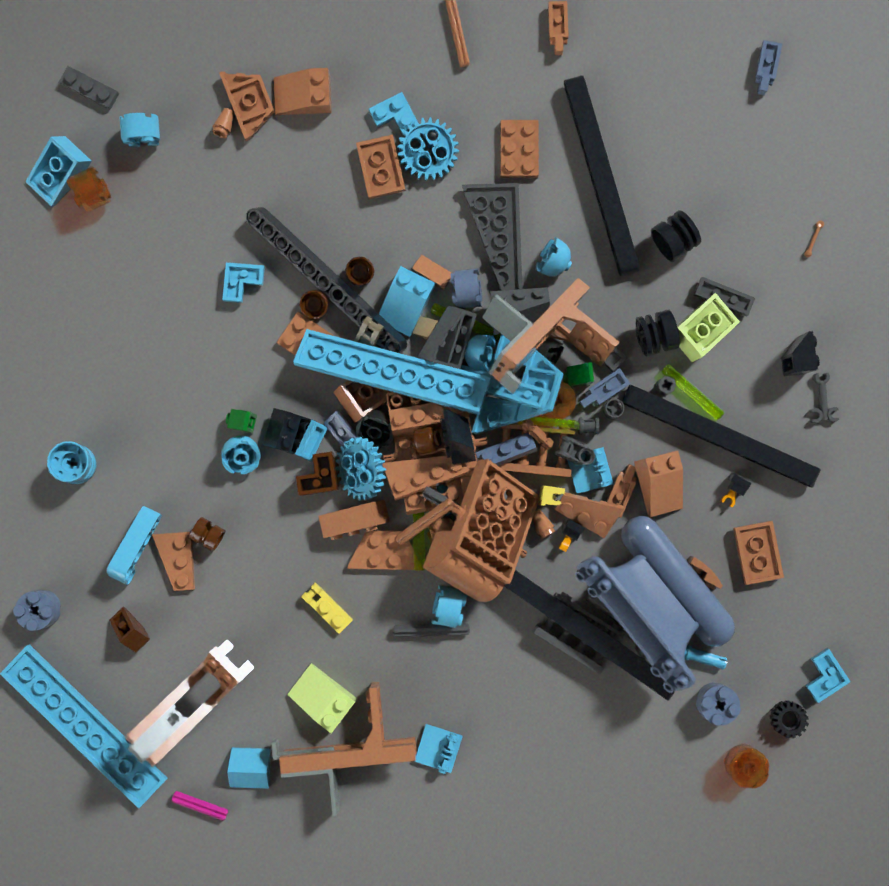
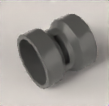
[603,399,625,419]

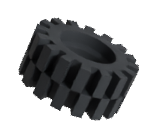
[770,700,809,738]

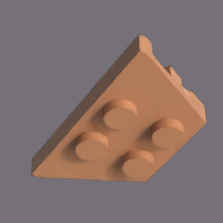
[219,72,275,141]
[348,530,422,570]

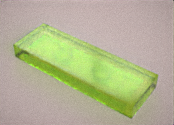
[518,417,580,430]

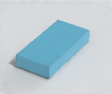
[295,420,327,462]

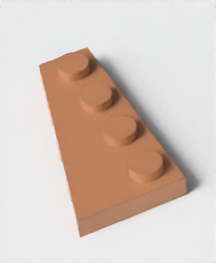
[382,456,469,501]

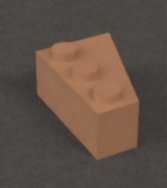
[318,500,390,540]

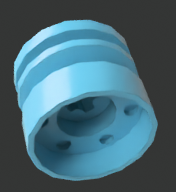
[47,441,96,484]

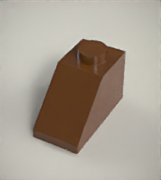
[109,607,150,653]

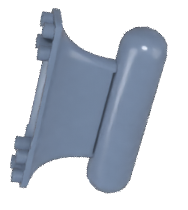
[575,516,735,693]

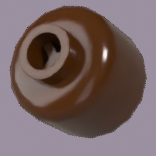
[411,427,441,454]

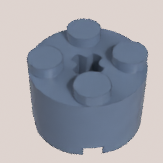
[451,268,482,309]
[13,590,61,631]
[696,682,741,726]

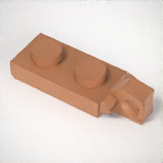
[548,1,569,55]
[606,464,637,518]

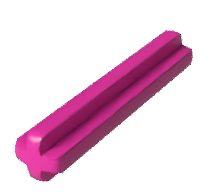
[172,791,228,820]

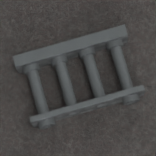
[533,592,624,675]

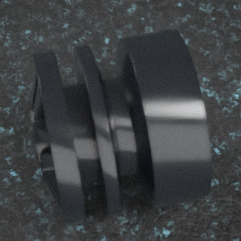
[651,210,701,262]
[635,309,680,356]

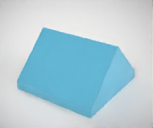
[227,747,271,789]

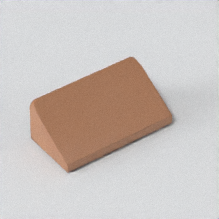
[412,255,451,290]

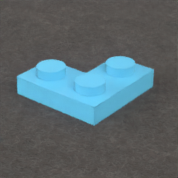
[369,92,418,135]
[222,262,265,303]
[805,648,851,703]

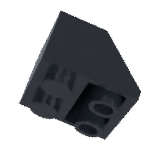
[781,331,820,377]
[262,408,315,454]
[440,410,476,465]

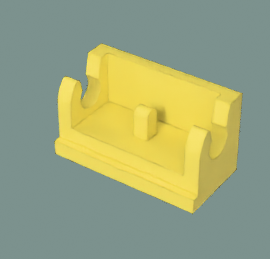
[538,486,565,506]

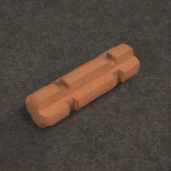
[521,419,554,450]

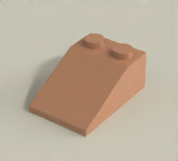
[274,68,332,115]
[333,380,394,423]
[634,450,683,518]

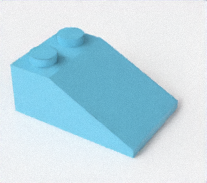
[25,136,92,207]
[379,266,435,337]

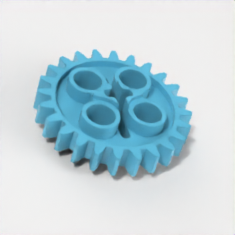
[398,117,459,181]
[336,437,386,501]

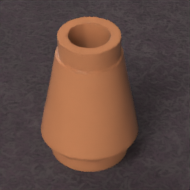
[212,108,234,138]
[532,509,555,539]

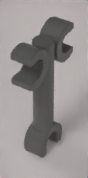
[809,373,839,423]

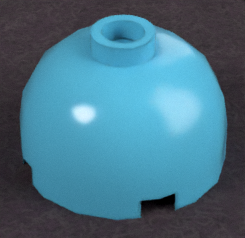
[536,237,572,277]
[464,335,496,372]
[221,435,261,474]

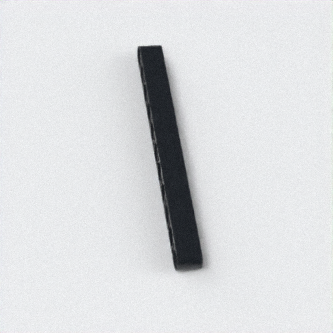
[564,75,640,276]
[246,207,407,353]
[622,385,821,488]
[504,570,675,701]

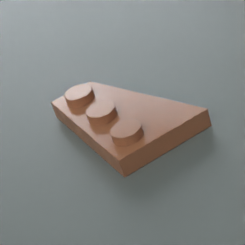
[554,492,624,538]
[152,532,195,591]

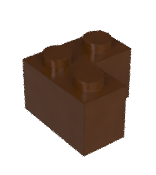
[296,452,339,496]

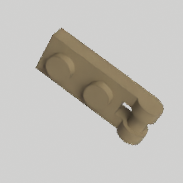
[354,316,384,347]

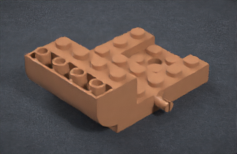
[383,392,487,515]
[423,459,540,602]

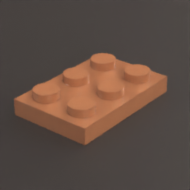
[500,120,539,178]
[356,135,406,199]
[276,312,334,375]
[733,521,784,585]

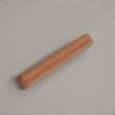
[445,0,470,67]
[396,498,454,545]

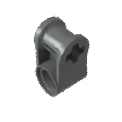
[555,436,595,465]

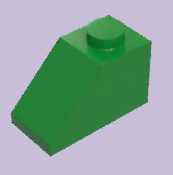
[562,362,594,388]
[226,409,257,433]

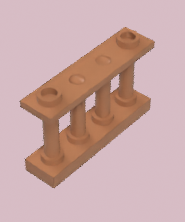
[497,423,575,477]

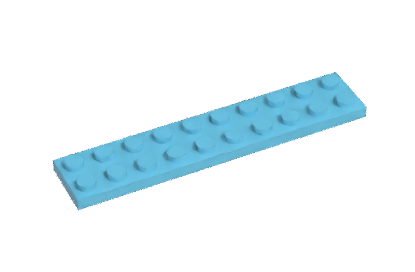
[293,329,491,415]
[0,644,168,808]

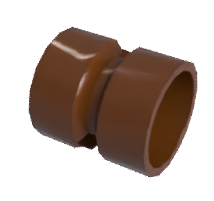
[189,517,226,552]

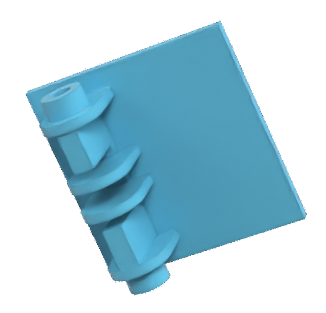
[567,447,614,494]
[415,724,463,774]

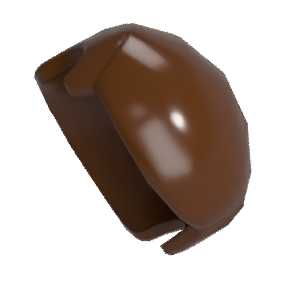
[345,257,375,285]
[299,290,329,319]

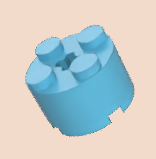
[119,113,160,147]
[432,585,467,628]

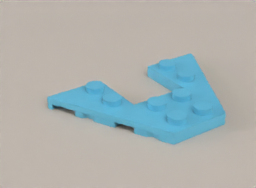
[472,334,563,434]

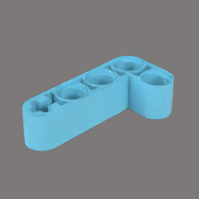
[107,506,162,585]

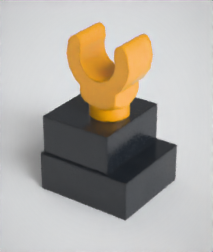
[720,473,752,507]
[558,518,585,552]

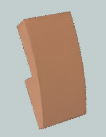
[687,556,723,590]

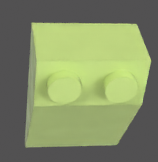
[677,293,740,362]
[287,663,357,733]

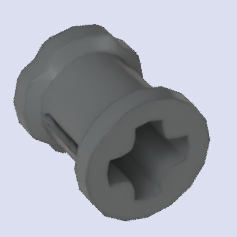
[655,376,676,395]
[578,417,599,435]

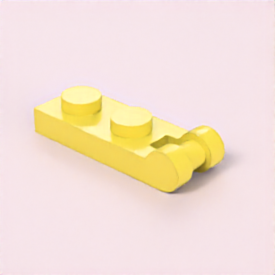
[301,582,353,634]

